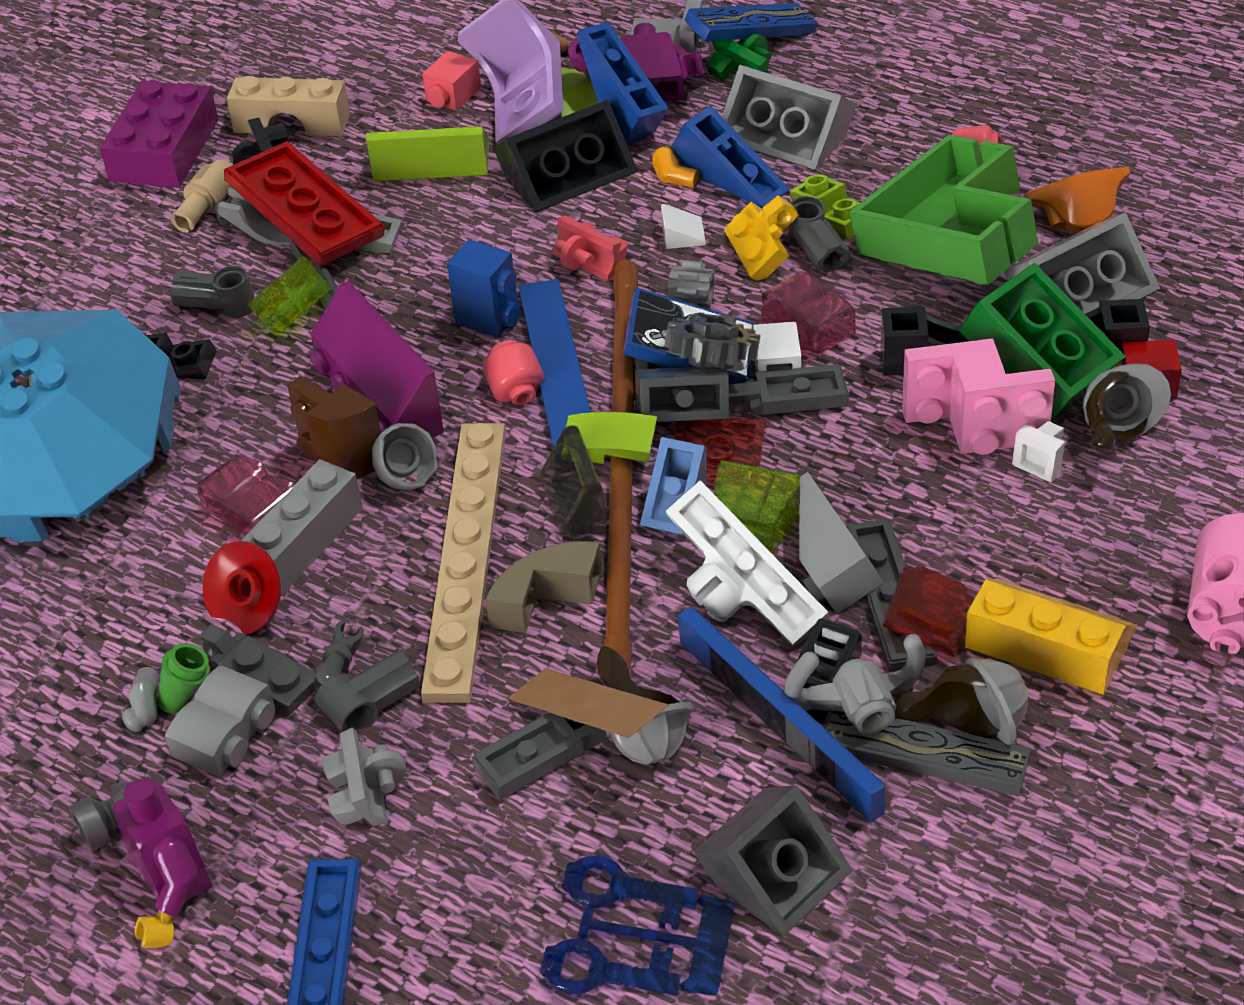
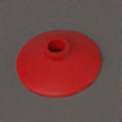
[203,541,281,635]

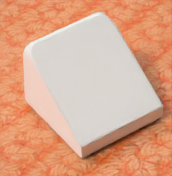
[661,204,706,249]

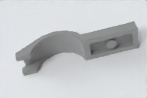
[218,185,402,254]

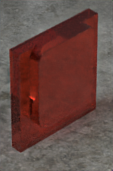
[883,566,974,657]

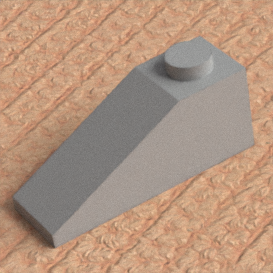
[799,472,884,614]

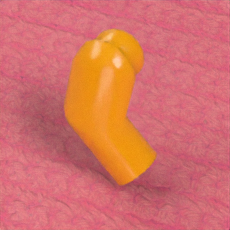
[652,147,700,188]

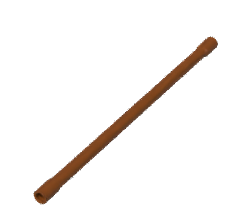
[603,260,638,674]

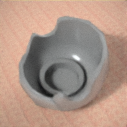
[371,423,438,490]

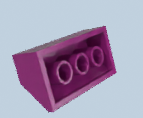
[310,281,444,438]

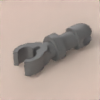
[313,620,364,691]

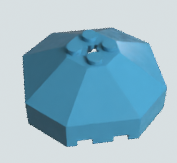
[0,309,181,542]

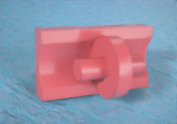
[552,216,628,281]

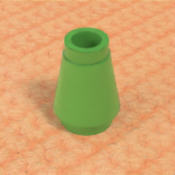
[157,643,210,714]

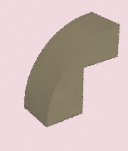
[485,541,602,633]

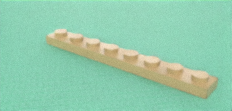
[421,423,506,703]

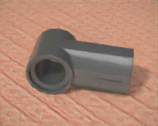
[788,196,850,273]
[170,265,257,318]
[315,651,420,732]

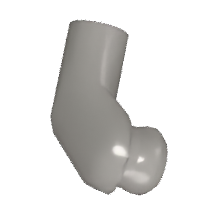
[122,667,159,732]

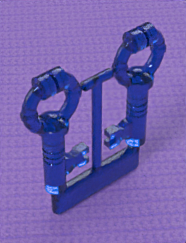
[540,855,735,996]

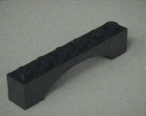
[880,299,1150,376]

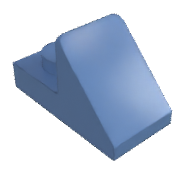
[640,437,707,537]

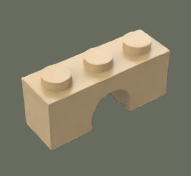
[226,76,350,136]

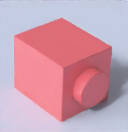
[422,51,481,111]

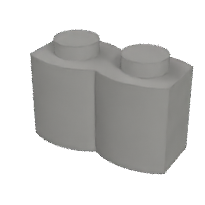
[165,665,275,777]

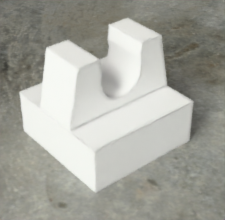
[1012,421,1065,482]

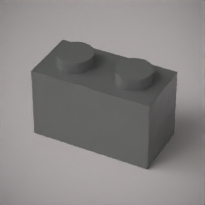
[635,366,729,422]

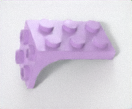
[458,0,563,145]

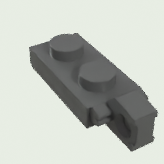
[729,364,849,415]
[198,624,316,715]

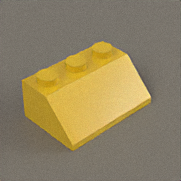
[965,579,1137,695]

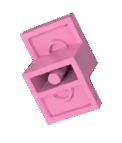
[902,339,1055,455]

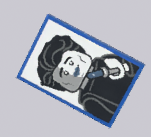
[623,287,756,384]

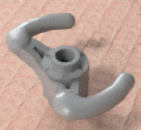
[784,634,926,734]

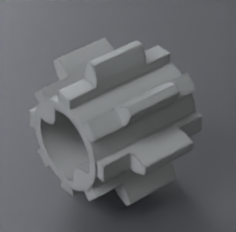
[667,260,715,307]

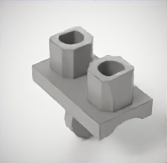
[321,727,407,826]

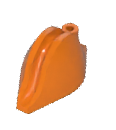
[1025,167,1130,233]

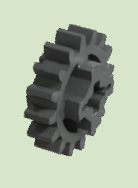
[664,312,761,370]

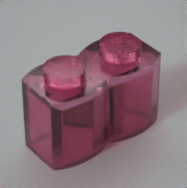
[761,271,856,356]
[196,454,294,536]

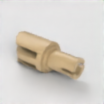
[171,160,233,233]

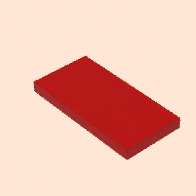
[224,141,385,267]

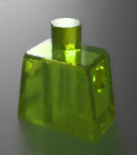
[714,460,802,554]

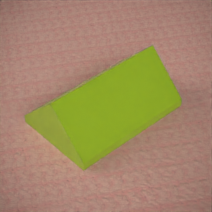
[366,126,490,181]

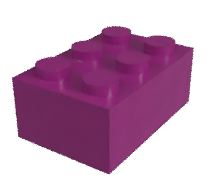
[100,80,219,188]

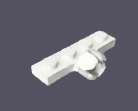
[665,480,830,647]

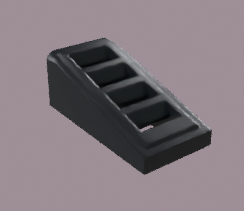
[783,619,862,723]

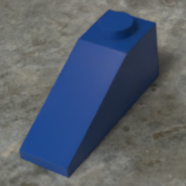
[576,21,669,145]
[670,105,790,208]

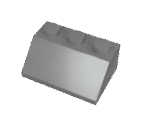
[722,65,856,170]
[1004,212,1160,314]

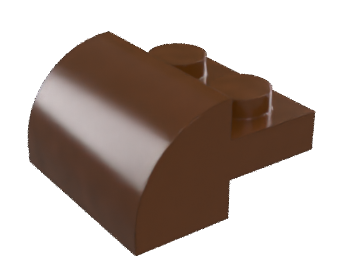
[287,376,381,478]

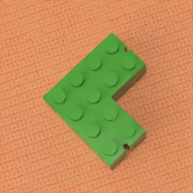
[849,134,1038,285]

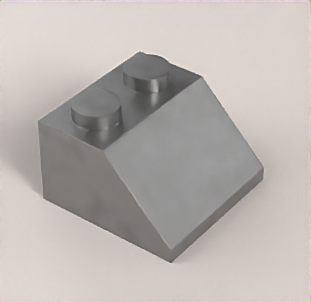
[694,785,853,936]

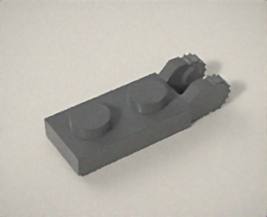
[472,713,611,800]

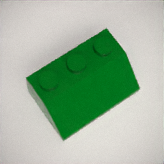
[959,263,1126,422]

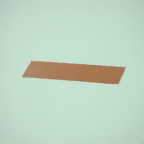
[507,668,669,738]

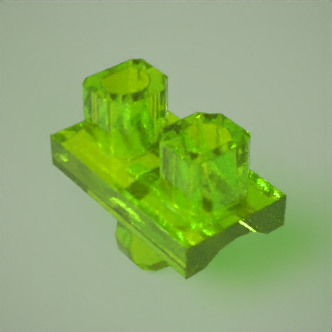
[247,256,332,337]

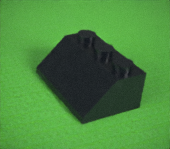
[494,100,638,212]

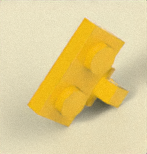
[724,195,799,281]

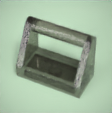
[540,425,607,543]

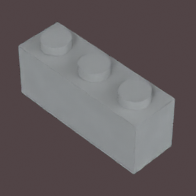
[241,459,363,596]

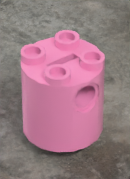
[1187,513,1244,654]

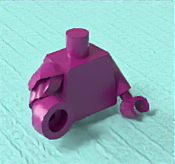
[568,23,705,101]

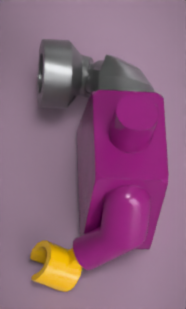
[69,779,213,948]

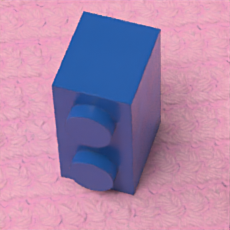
[447,239,521,338]

